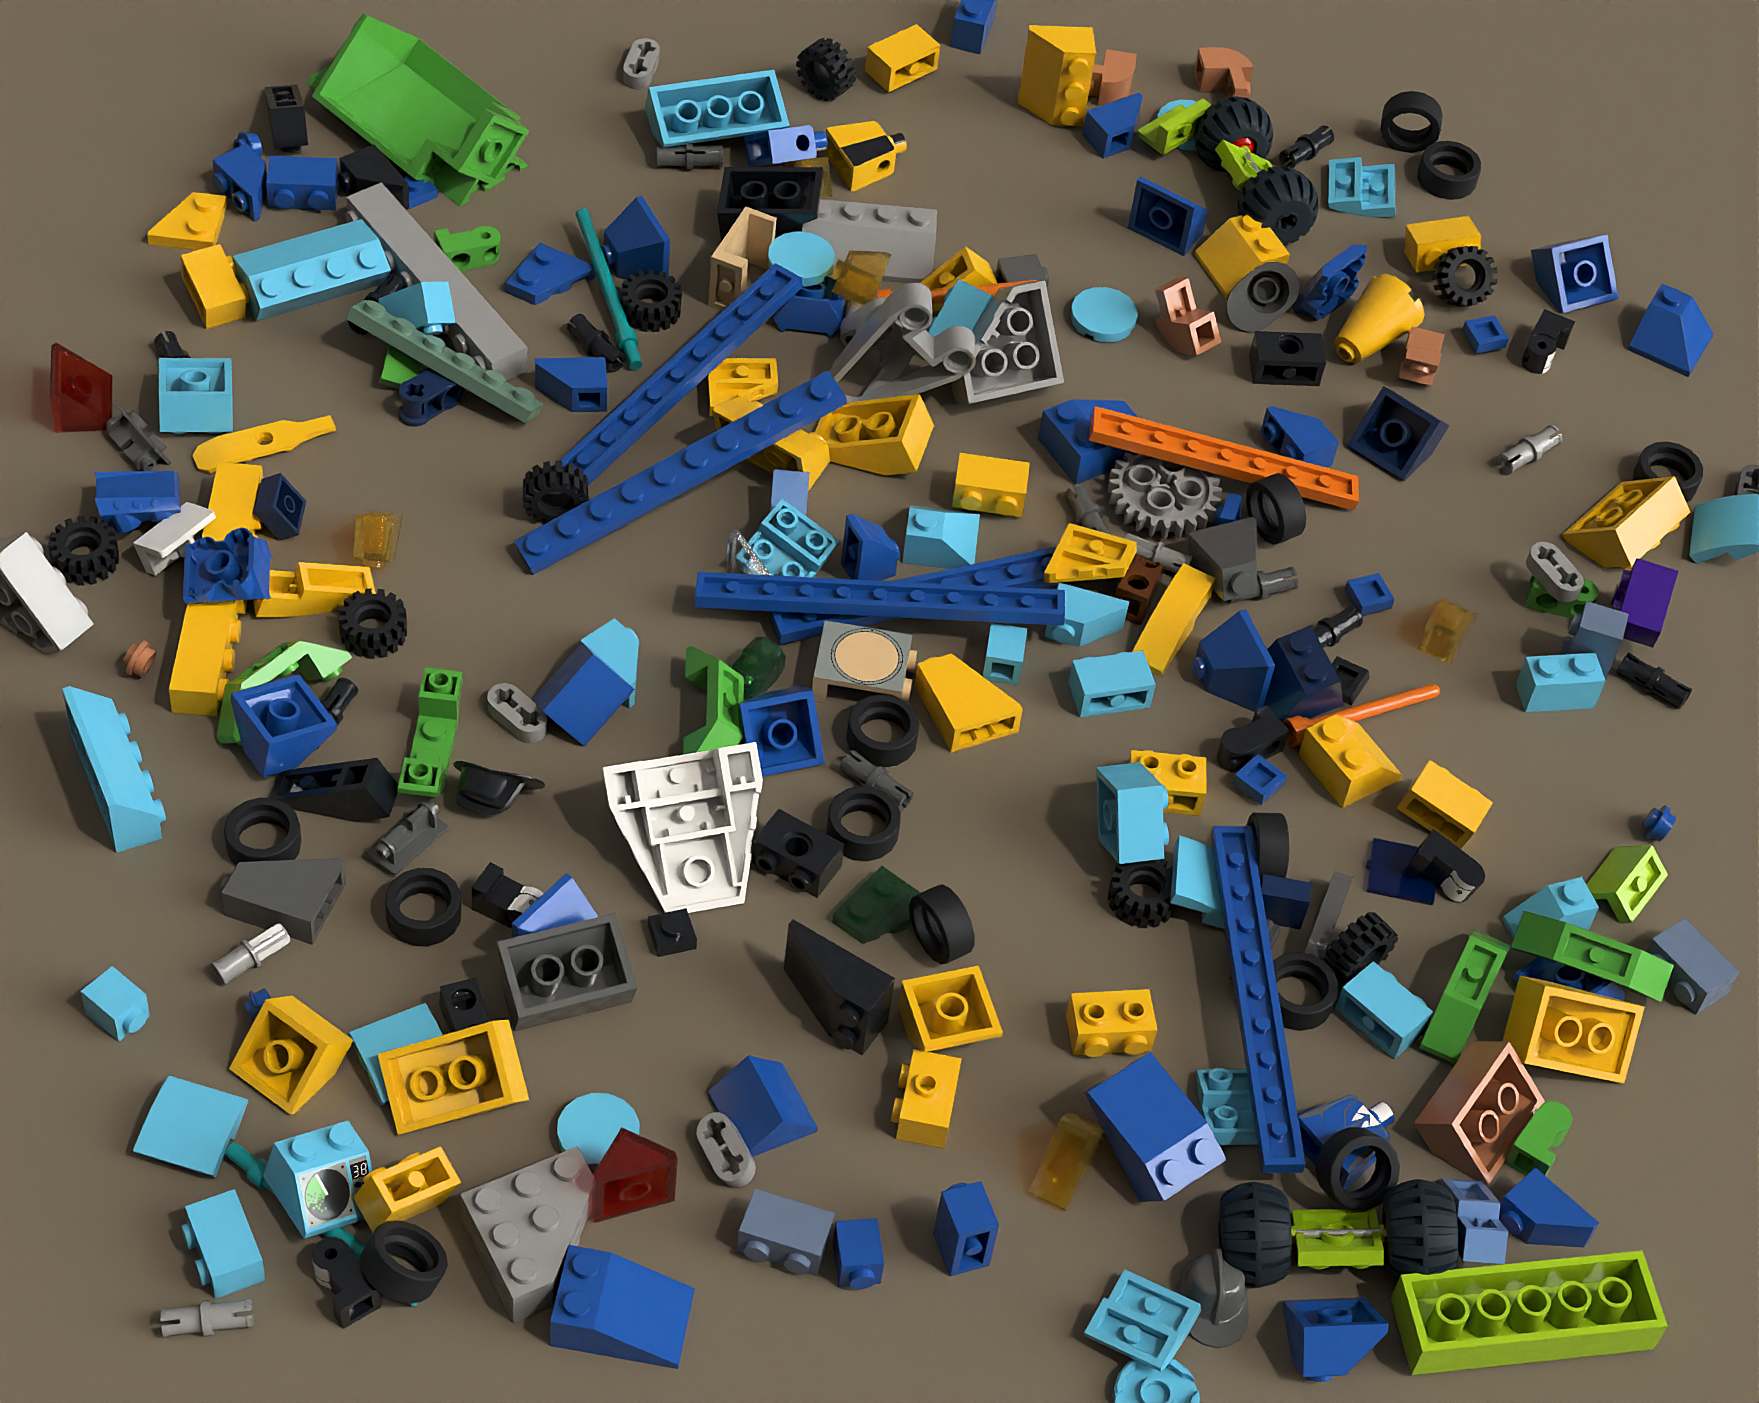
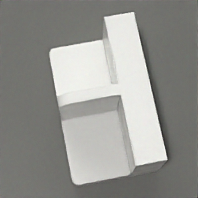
[133,502,216,576]

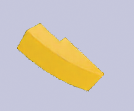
[253,562,376,617]
[1132,563,1216,676]

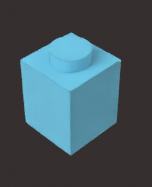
[983,623,1027,685]
[81,966,150,1042]

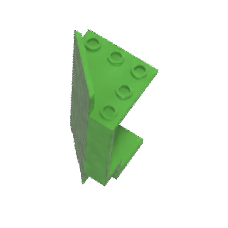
[306,13,530,207]

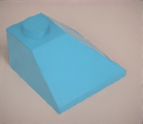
[902,505,980,569]

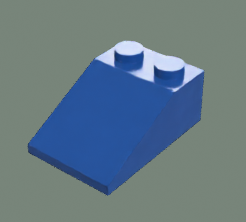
[1038,399,1138,484]
[1084,1052,1227,1202]
[550,1245,695,1369]

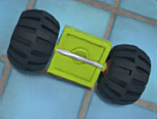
[1194,96,1319,246]
[1218,1179,1458,1288]

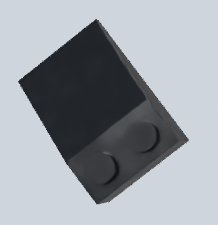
[717,167,824,242]
[783,919,895,1055]

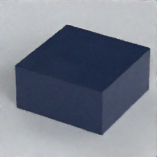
[254,473,306,541]
[1260,874,1311,929]

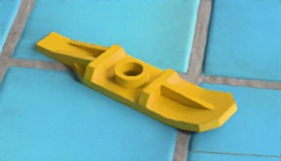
[192,415,336,474]

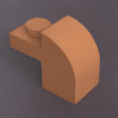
[1194,47,1254,99]
[1089,49,1137,106]
[1155,277,1222,356]
[1398,327,1445,386]

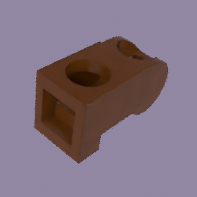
[1115,555,1165,625]

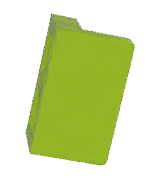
[1137,98,1212,156]
[1586,845,1668,923]

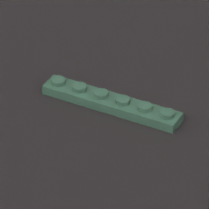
[346,300,544,424]

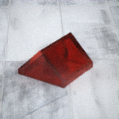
[50,342,112,433]
[592,1127,678,1223]

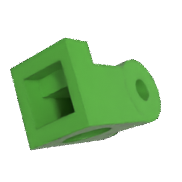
[434,225,500,272]
[1525,575,1599,619]
[1505,1101,1573,1176]

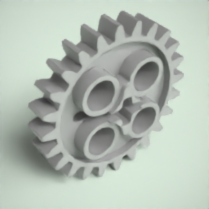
[1107,452,1222,539]

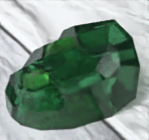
[732,637,786,700]

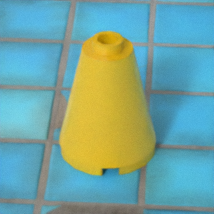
[1335,273,1425,363]

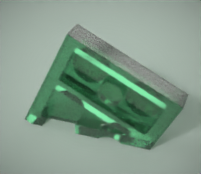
[832,866,921,944]

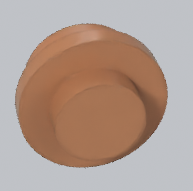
[123,640,157,678]

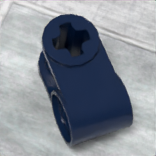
[399,367,465,427]

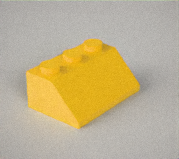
[1017,25,1096,127]
[712,396,830,491]
[1562,476,1690,569]

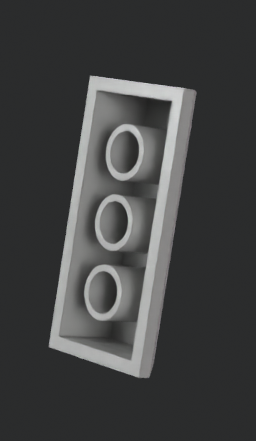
[802,199,937,283]

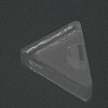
[726,529,771,575]

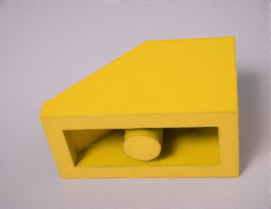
[920,246,998,312]

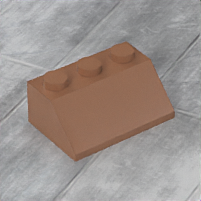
[1414,1041,1545,1185]

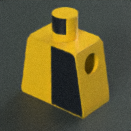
[824,121,907,192]

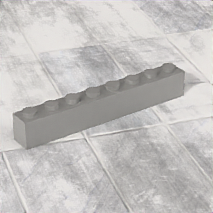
[345,182,527,381]

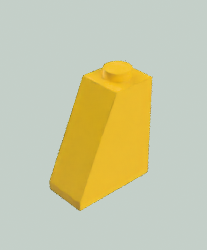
[914,653,1023,753]

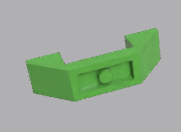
[216,641,352,745]
[683,645,744,755]
[398,667,463,797]
[1510,911,1674,1002]
[1419,929,1511,1064]

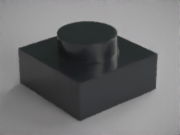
[1332,656,1370,706]
[648,908,697,957]

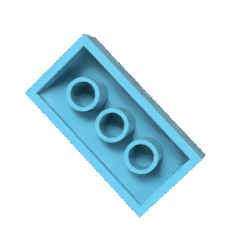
[645,70,790,148]
[232,219,391,321]
[62,686,166,853]

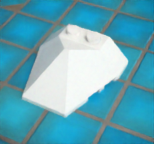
[602,742,763,913]

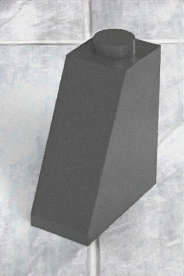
[1188,517,1258,601]
[219,858,346,945]

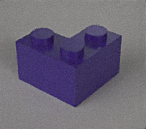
[1610,558,1679,648]

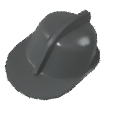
[1226,261,1300,332]
[1180,1248,1249,1348]

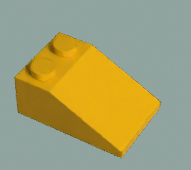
[814,394,934,475]
[1503,975,1645,1083]
[378,1020,529,1135]

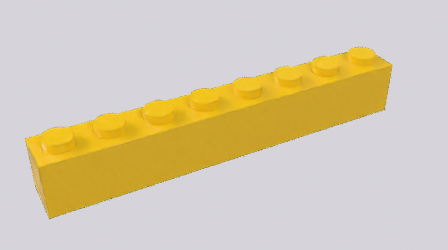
[169,462,263,717]

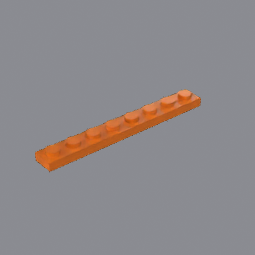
[1089,406,1359,510]

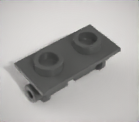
[106,403,171,471]
[366,800,449,876]

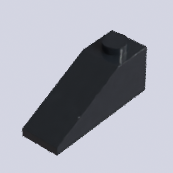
[264,84,308,152]
[270,758,398,821]

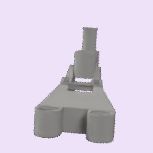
[830,283,976,402]

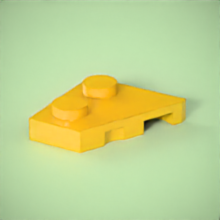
[147,192,227,250]
[707,358,778,416]
[1044,523,1137,583]

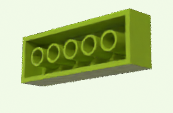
[1390,1250,1668,1375]

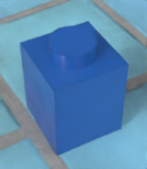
[832,1218,884,1289]

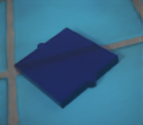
[1366,838,1436,906]

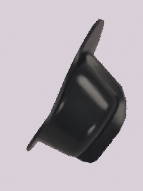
[453,761,545,816]

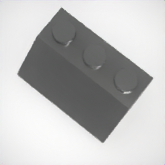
[497,913,637,1031]

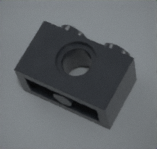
[1249,331,1326,386]
[752,808,845,898]

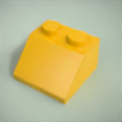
[1194,214,1290,299]
[1298,714,1403,808]
[897,965,1003,1052]
[229,996,353,1115]

